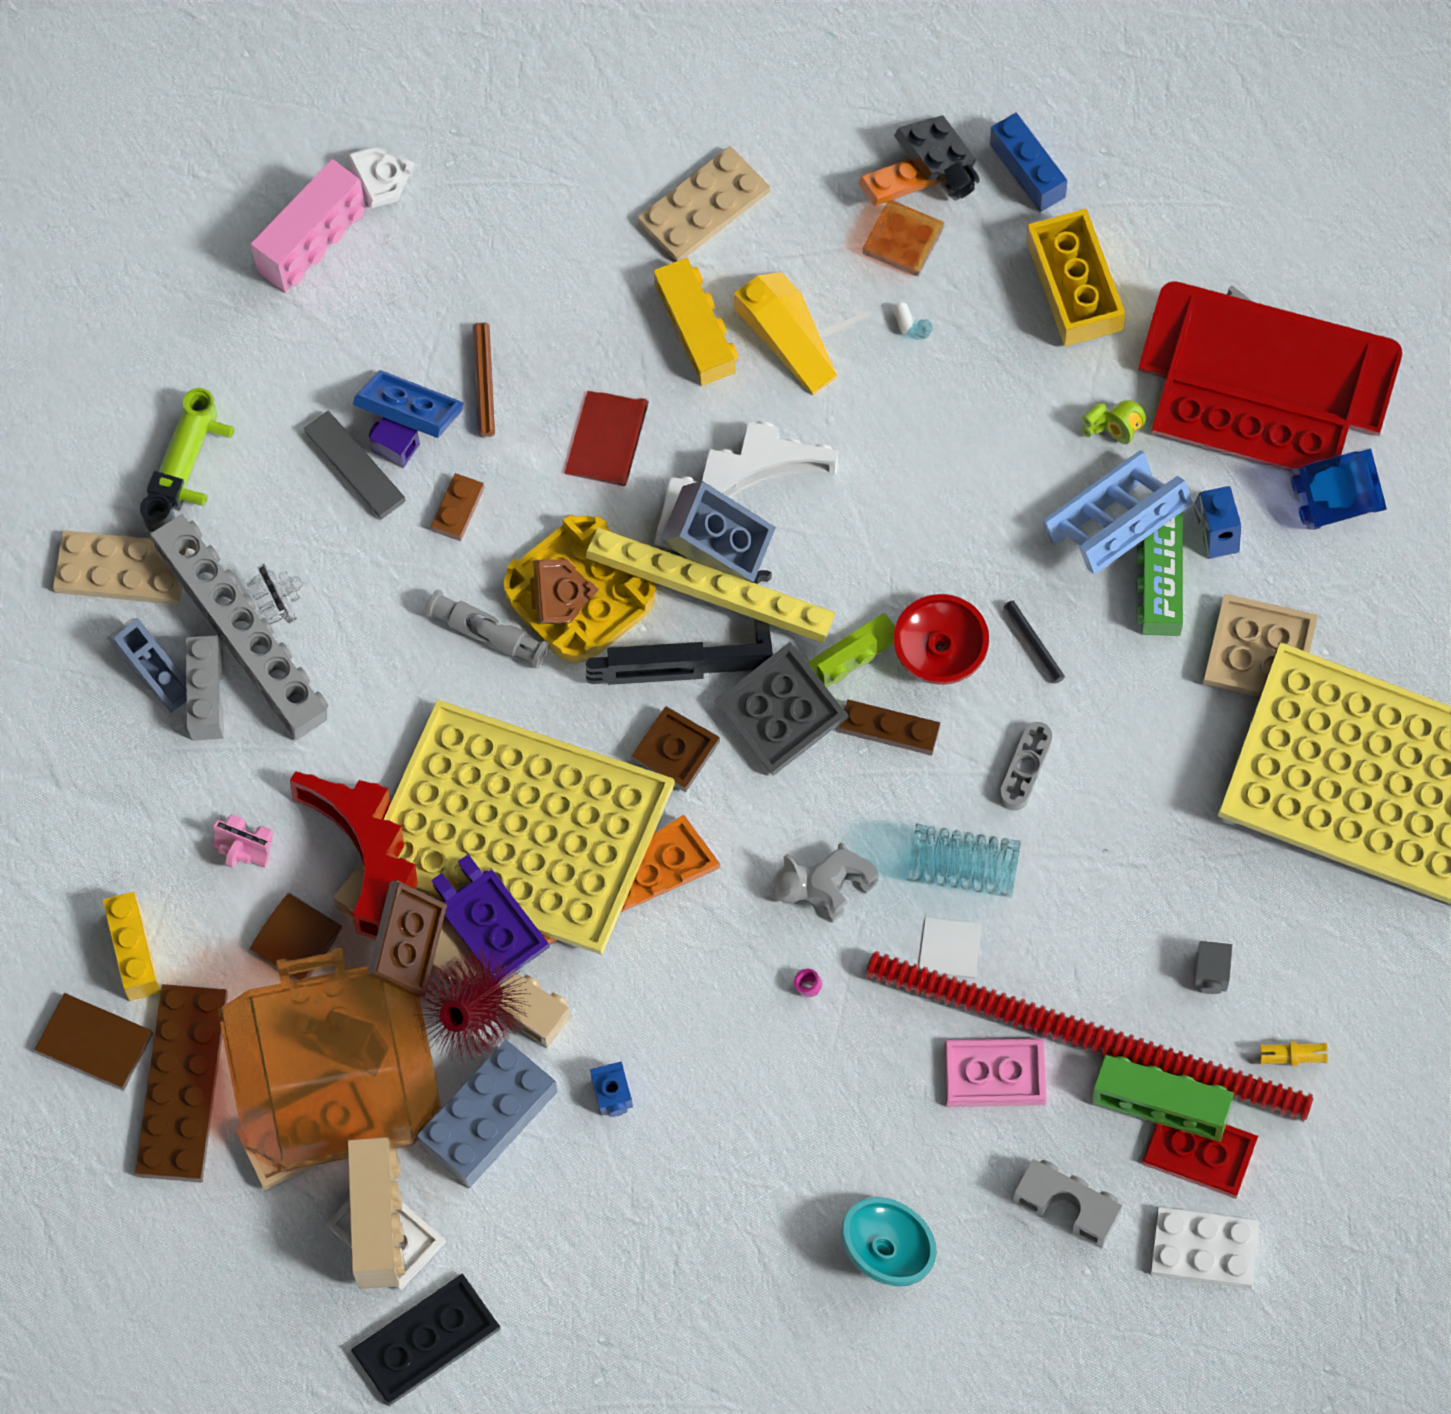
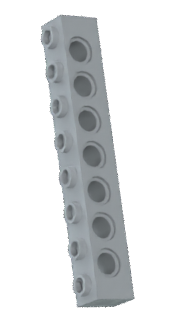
[151,514,329,741]

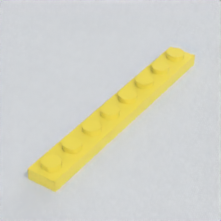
[586,527,836,643]

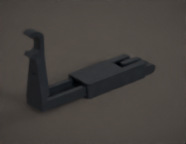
[585,570,773,685]

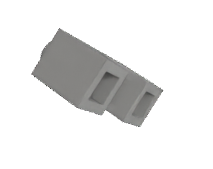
[186,636,224,740]
[1013,1159,1123,1248]

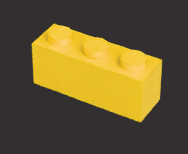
[103,891,161,1001]

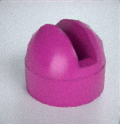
[794,968,822,997]

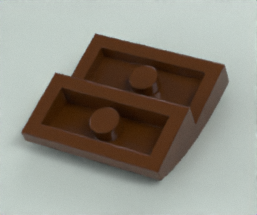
[249,893,343,982]

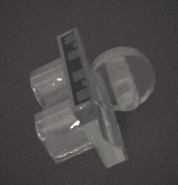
[246,563,303,625]

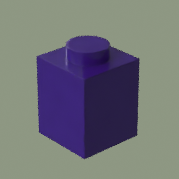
[369,417,420,468]

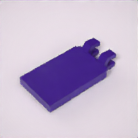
[431,854,550,984]

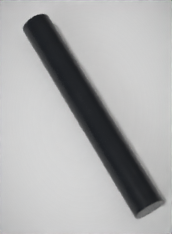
[1003,600,1065,684]

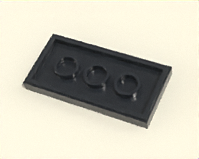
[351,1273,501,1407]

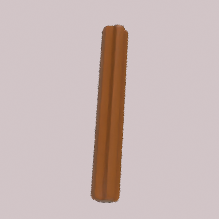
[473,322,495,437]

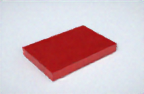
[1142,1123,1258,1199]

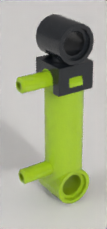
[140,388,234,533]

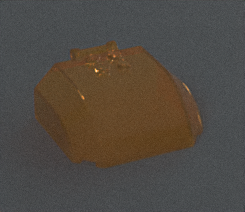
[218,947,441,1172]

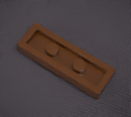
[839,699,941,756]

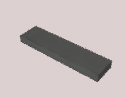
[304,410,406,520]

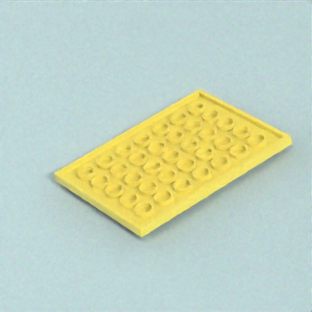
[1218,642,1451,904]
[362,699,675,955]

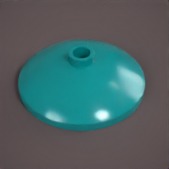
[841,1197,937,1287]

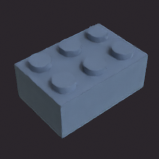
[660,481,776,583]

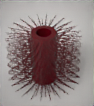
[411,947,531,1062]

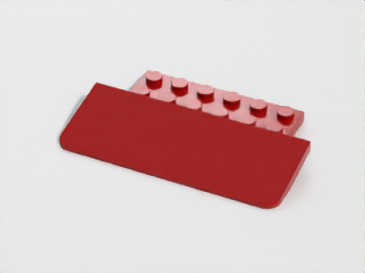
[1138,281,1403,478]

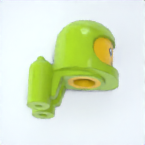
[1081,400,1146,444]

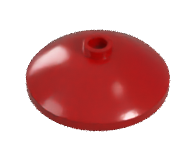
[893,594,989,685]

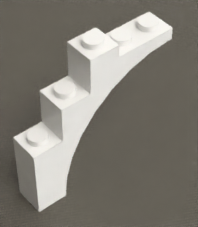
[654,421,838,559]

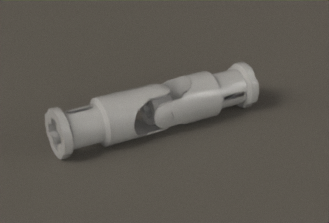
[425,589,550,668]

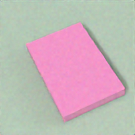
[944,1038,1046,1107]

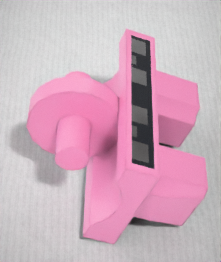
[212,814,273,868]

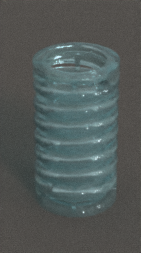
[907,823,1021,898]

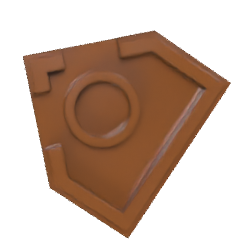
[530,559,599,625]

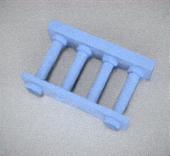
[1043,450,1193,575]

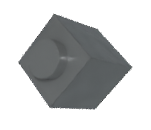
[1194,941,1233,994]

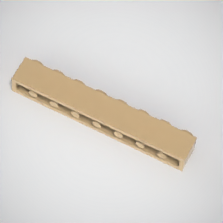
[333,867,570,1048]

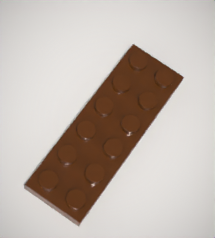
[135,984,228,1183]

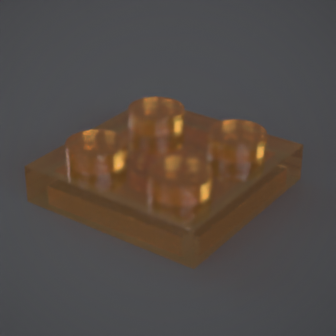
[862,200,944,277]

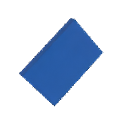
[353,370,464,438]

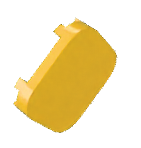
[504,514,657,662]

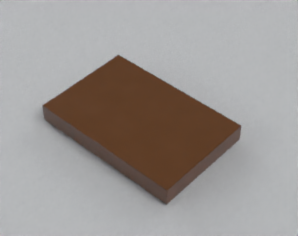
[367,880,447,998]
[34,993,153,1091]

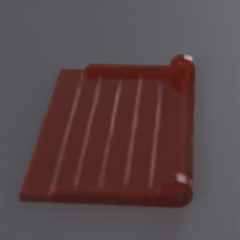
[565,390,649,486]

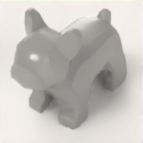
[775,843,879,923]

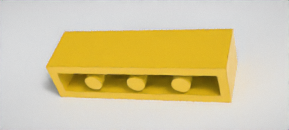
[653,257,739,386]

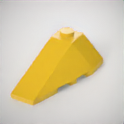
[734,272,837,395]

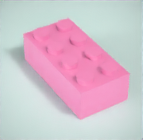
[251,159,366,293]

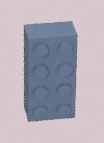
[417,1039,558,1189]

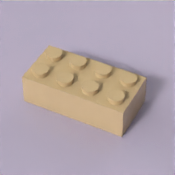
[348,1138,405,1289]

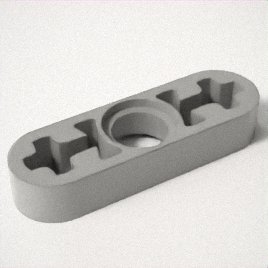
[1000,722,1052,810]

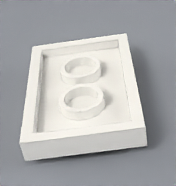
[326,1198,446,1292]
[1151,1207,1259,1288]

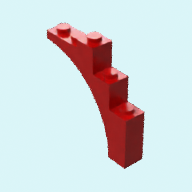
[290,771,418,940]

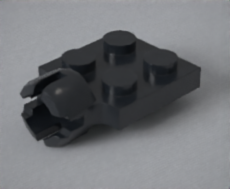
[894,115,980,201]

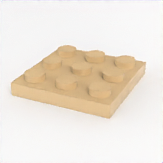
[1203,594,1318,697]

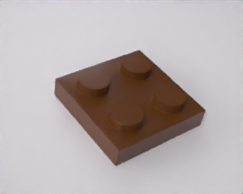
[631,706,720,793]

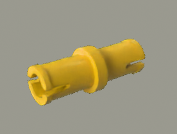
[1260,1040,1328,1067]

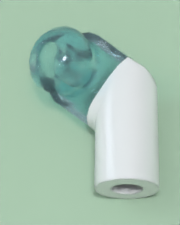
[893,303,933,340]

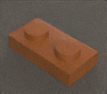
[431,473,485,542]

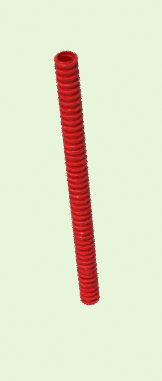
[866,951,1314,1122]

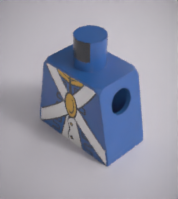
[1194,486,1241,559]

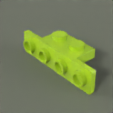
[807,613,895,688]

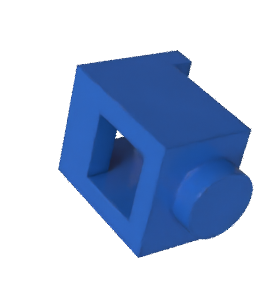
[590,1061,633,1117]

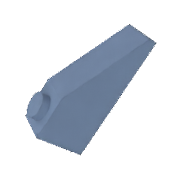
[107,618,187,713]

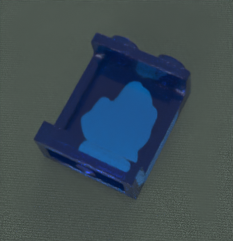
[1290,448,1387,530]

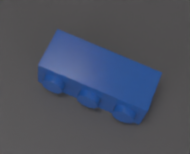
[990,112,1068,212]

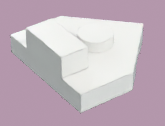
[346,147,415,209]

